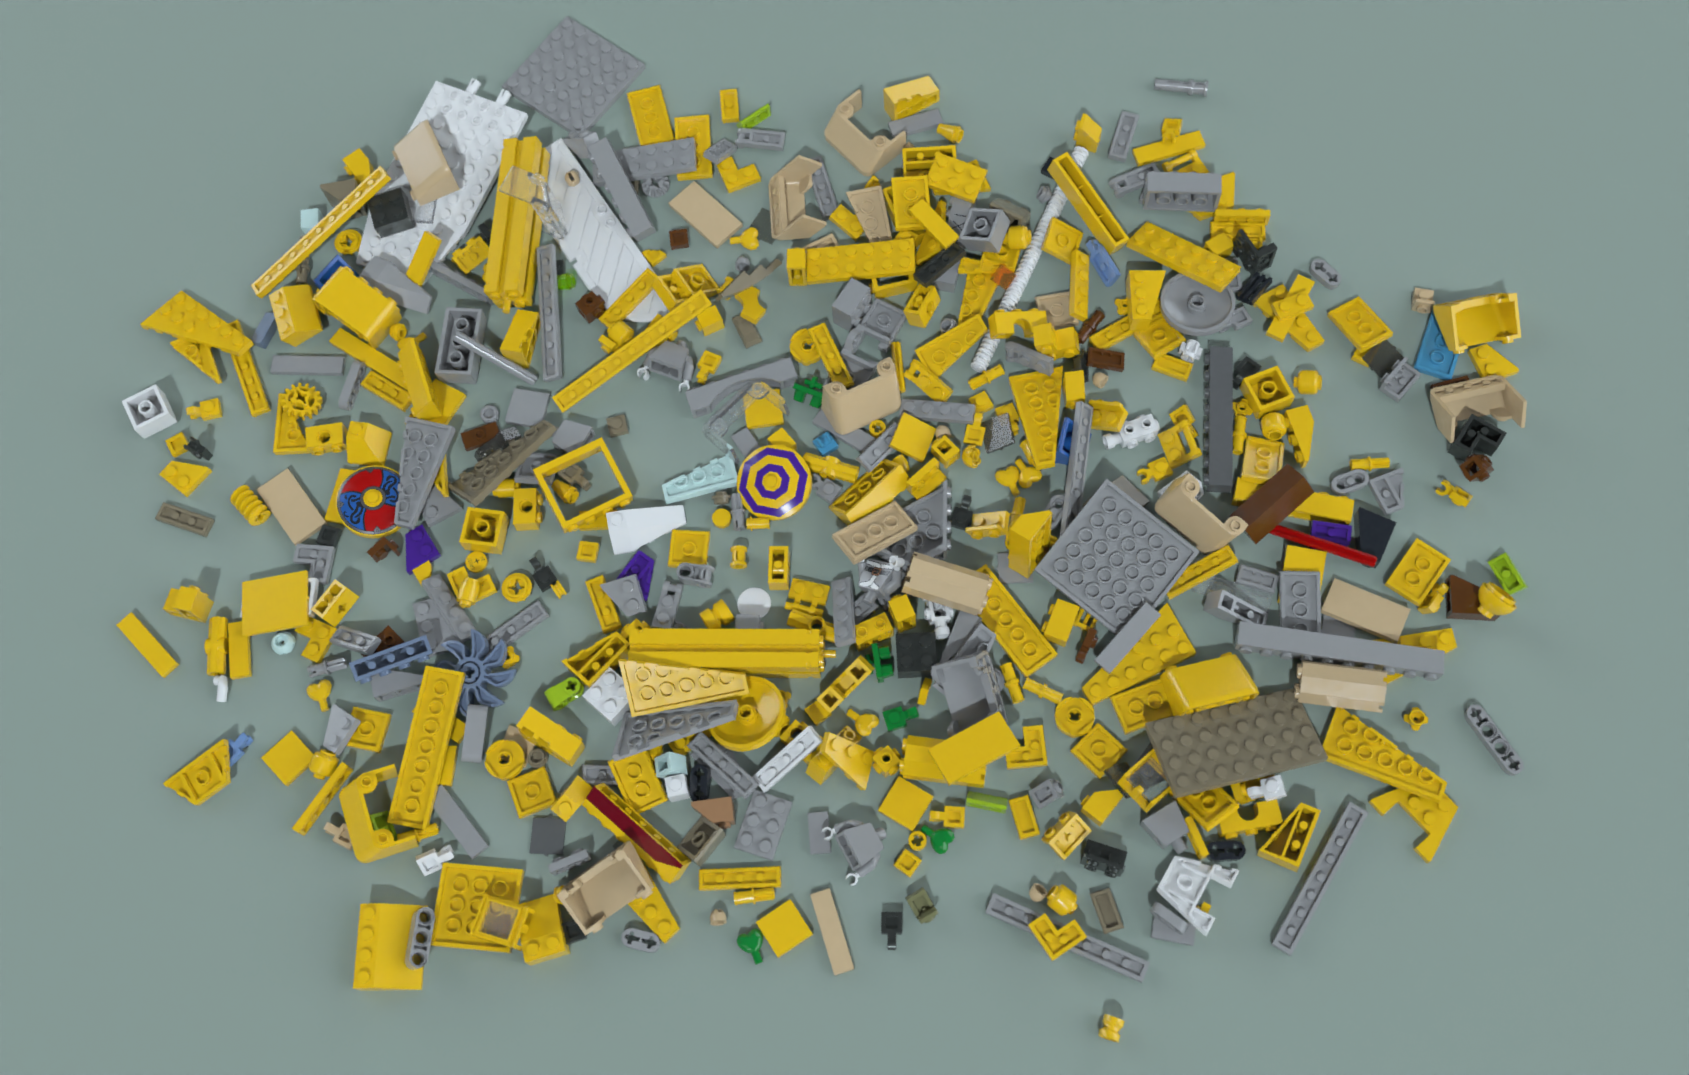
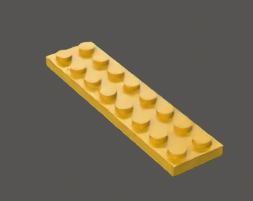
[387,666,465,830]

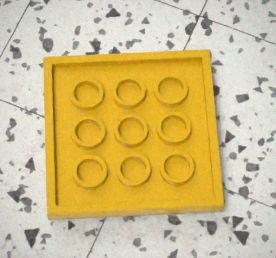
[430,862,524,953]

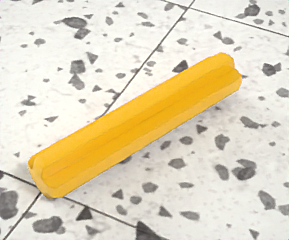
[891,341,905,393]

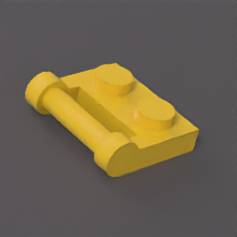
[1162,148,1209,173]
[1157,420,1202,469]

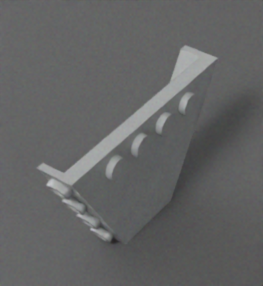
[872,480,951,574]

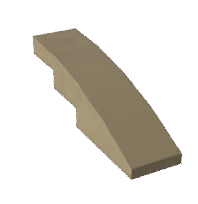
[715,258,782,301]

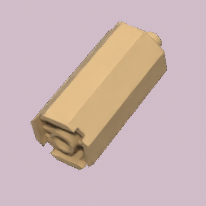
[901,552,993,616]
[1294,660,1387,713]

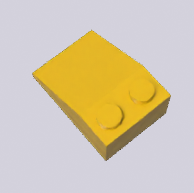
[517,894,571,966]

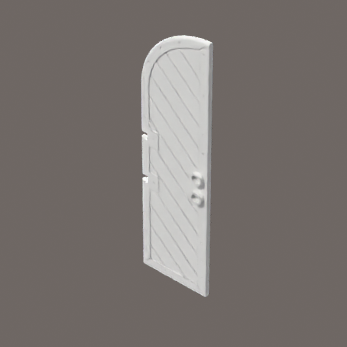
[542,138,669,323]

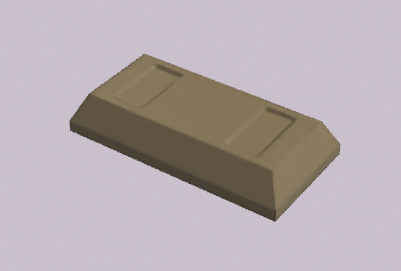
[732,315,763,349]
[1090,888,1124,934]

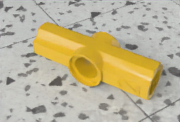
[803,452,860,484]
[786,609,835,643]
[204,616,229,676]

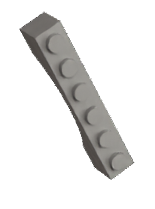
[685,357,799,419]

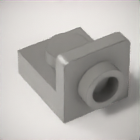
[1029,779,1065,809]

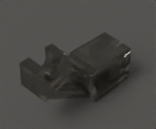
[474,426,521,462]

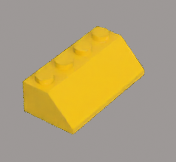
[397,338,442,421]
[829,458,910,526]
[1008,510,1052,579]

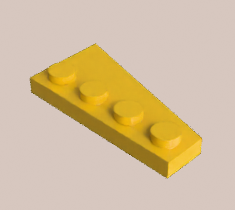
[958,273,1003,325]
[914,314,988,378]
[628,858,680,944]

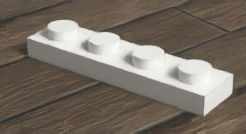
[752,725,823,793]

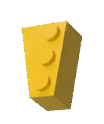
[883,76,939,121]
[500,309,541,369]
[562,631,630,688]
[516,706,585,767]
[1257,802,1321,873]

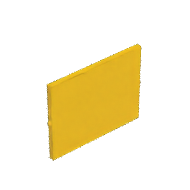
[241,570,309,637]

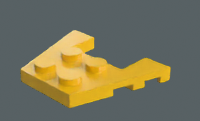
[958,240,1021,274]
[1368,788,1458,863]

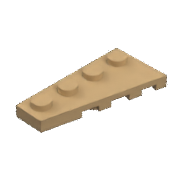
[846,185,892,243]

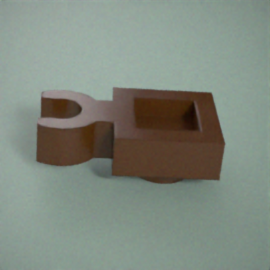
[1075,628,1099,664]

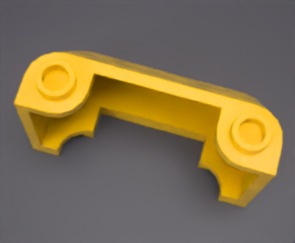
[1433,293,1521,354]
[1160,652,1259,716]

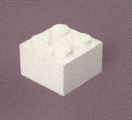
[122,384,178,439]
[582,667,630,727]

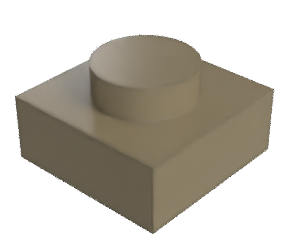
[606,414,629,438]

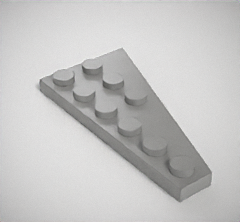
[394,416,456,530]
[612,700,739,762]

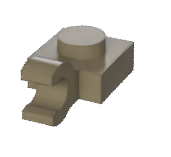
[558,464,592,492]

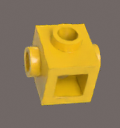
[872,745,901,778]

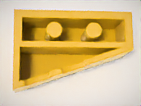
[902,145,956,177]
[1126,270,1166,330]

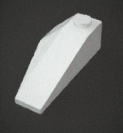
[606,505,687,555]

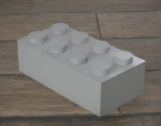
[1143,171,1222,212]
[435,307,487,384]

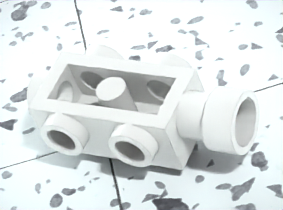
[1102,414,1160,450]
[921,598,953,639]

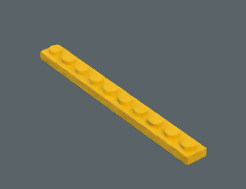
[251,166,391,299]
[552,290,712,413]

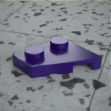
[1308,520,1352,553]
[405,524,441,575]
[616,550,655,602]

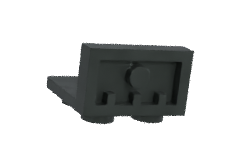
[1233,229,1278,276]
[1080,839,1128,878]

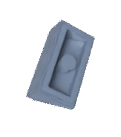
[251,312,277,349]

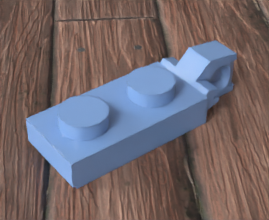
[1085,239,1121,287]

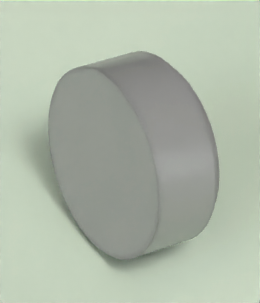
[480,405,500,424]

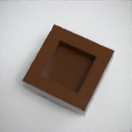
[669,228,689,250]

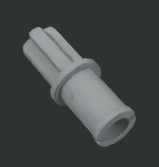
[730,493,746,531]
[307,657,348,678]

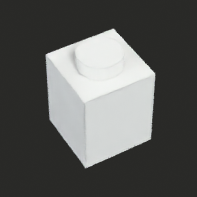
[664,774,690,802]

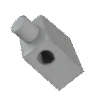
[552,420,595,464]
[1140,801,1189,854]

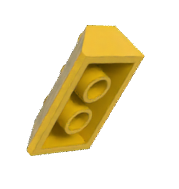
[269,284,323,347]

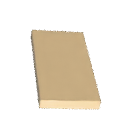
[668,181,743,249]
[256,468,328,546]
[832,501,918,565]
[1321,578,1411,644]

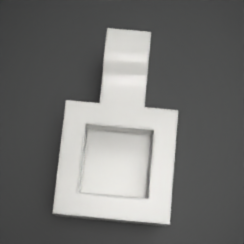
[1247,775,1287,801]
[416,845,454,876]

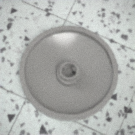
[1160,273,1236,336]

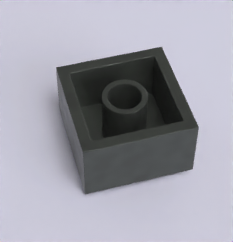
[367,187,415,238]
[895,632,937,679]

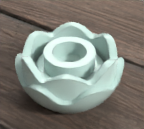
[271,631,296,655]

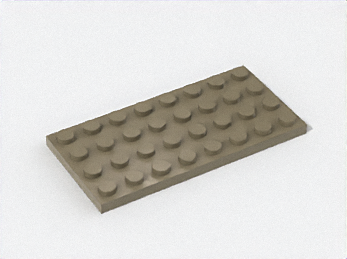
[1144,688,1328,798]

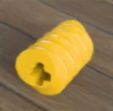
[230,485,271,526]

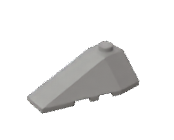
[360,256,432,314]

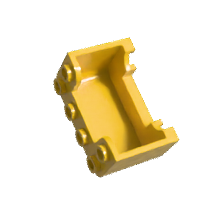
[312,266,402,349]

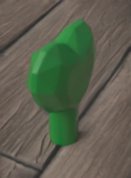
[921,824,955,854]
[737,928,763,965]

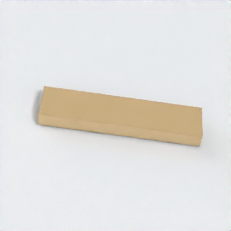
[810,888,855,976]

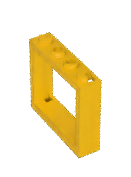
[533,437,633,534]

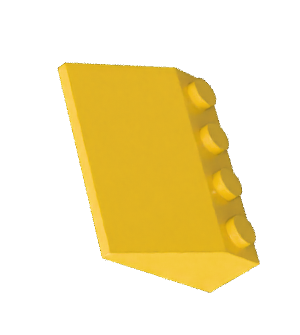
[353,903,428,991]

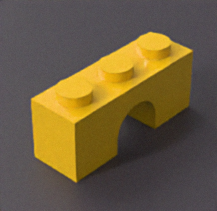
[988,308,1047,339]
[816,655,875,713]
[1216,799,1283,840]

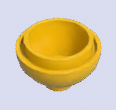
[1477,582,1517,619]

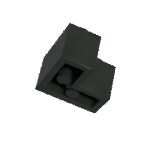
[1448,414,1507,462]

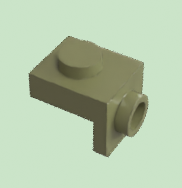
[905,887,939,924]

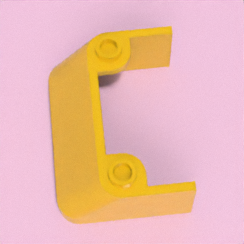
[339,764,419,863]

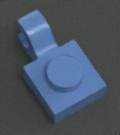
[228,732,254,768]

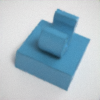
[812,431,839,457]

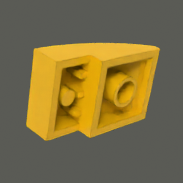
[652,264,719,312]

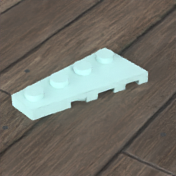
[662,451,737,504]

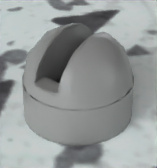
[735,256,750,272]

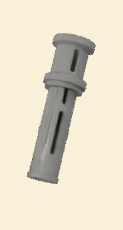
[1154,78,1209,97]

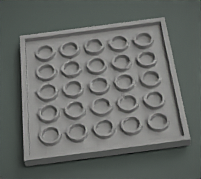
[502,16,646,132]
[1034,479,1200,635]

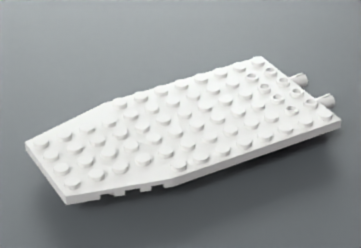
[356,78,528,286]

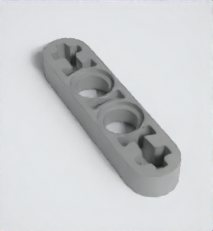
[1464,705,1524,776]

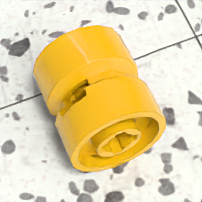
[699,599,735,629]

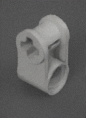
[676,562,715,588]

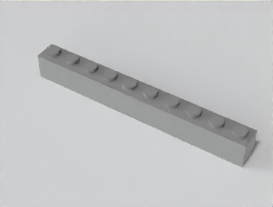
[1235,621,1445,681]

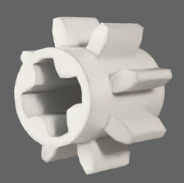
[1178,339,1203,363]

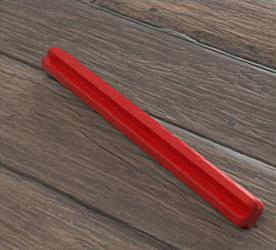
[1269,525,1377,567]

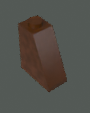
[1445,575,1501,621]

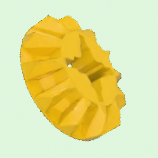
[334,229,362,256]
[501,573,533,603]

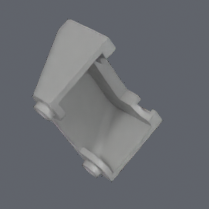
[931,651,1007,738]

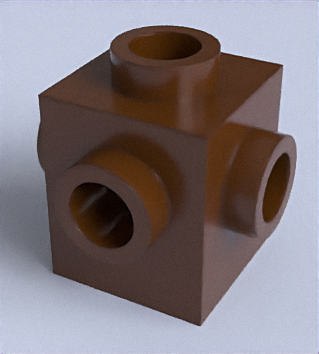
[575,291,606,324]
[1459,454,1494,482]

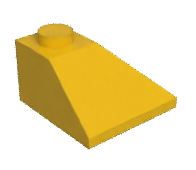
[346,421,393,466]

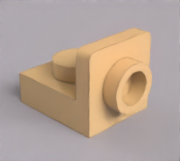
[1411,287,1435,313]

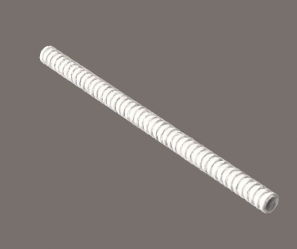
[971,146,1089,373]

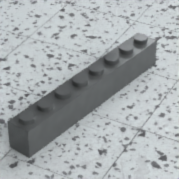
[1203,346,1233,493]

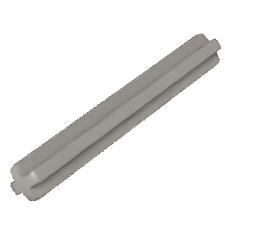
[453,331,538,385]

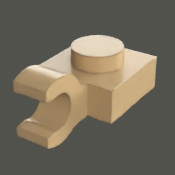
[323,822,353,851]

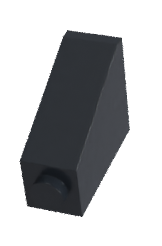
[1354,507,1397,568]

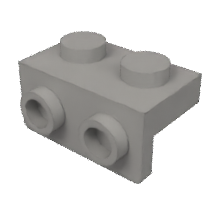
[1379,356,1421,403]

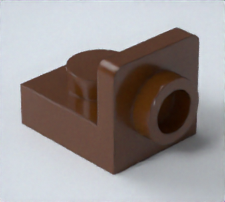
[367,536,401,563]

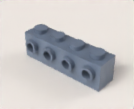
[349,635,433,684]

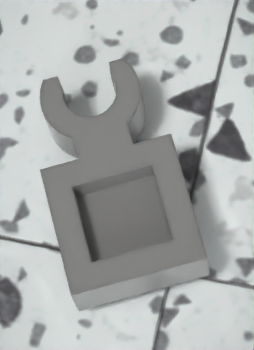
[812,474,842,504]

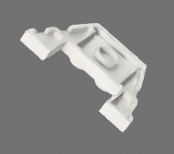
[1156,856,1239,936]

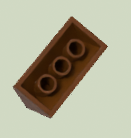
[1229,463,1314,545]

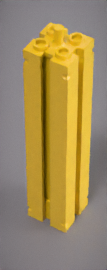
[483,136,550,314]
[628,628,836,678]

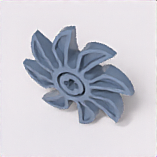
[434,629,517,716]

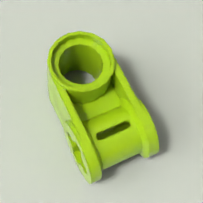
[544,677,585,711]

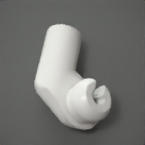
[213,675,228,702]

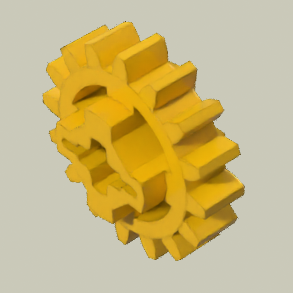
[281,383,323,421]

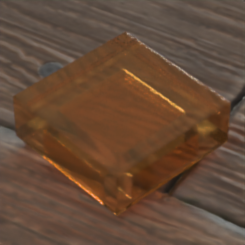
[990,264,1016,290]

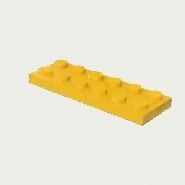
[1126,222,1241,293]
[806,238,916,285]
[976,564,1058,678]

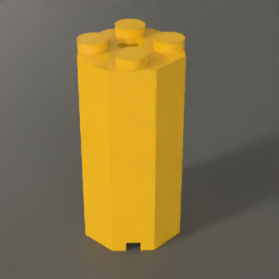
[899,735,986,788]

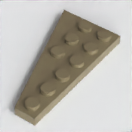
[448,420,557,507]

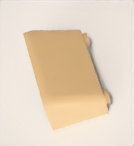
[392,119,460,206]
[821,357,901,435]
[1155,473,1248,555]
[557,840,654,935]

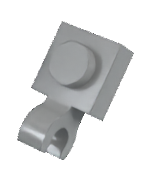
[1219,306,1253,333]

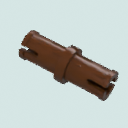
[1078,310,1105,345]

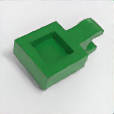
[882,706,919,732]

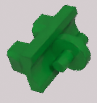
[793,376,823,409]
[865,643,894,683]

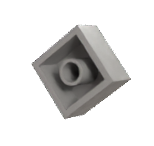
[959,208,1011,253]
[832,278,872,332]

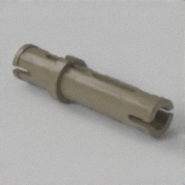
[295,235,310,285]

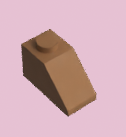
[691,796,736,829]

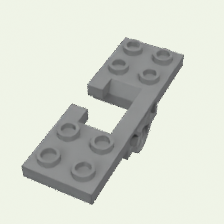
[823,298,907,390]

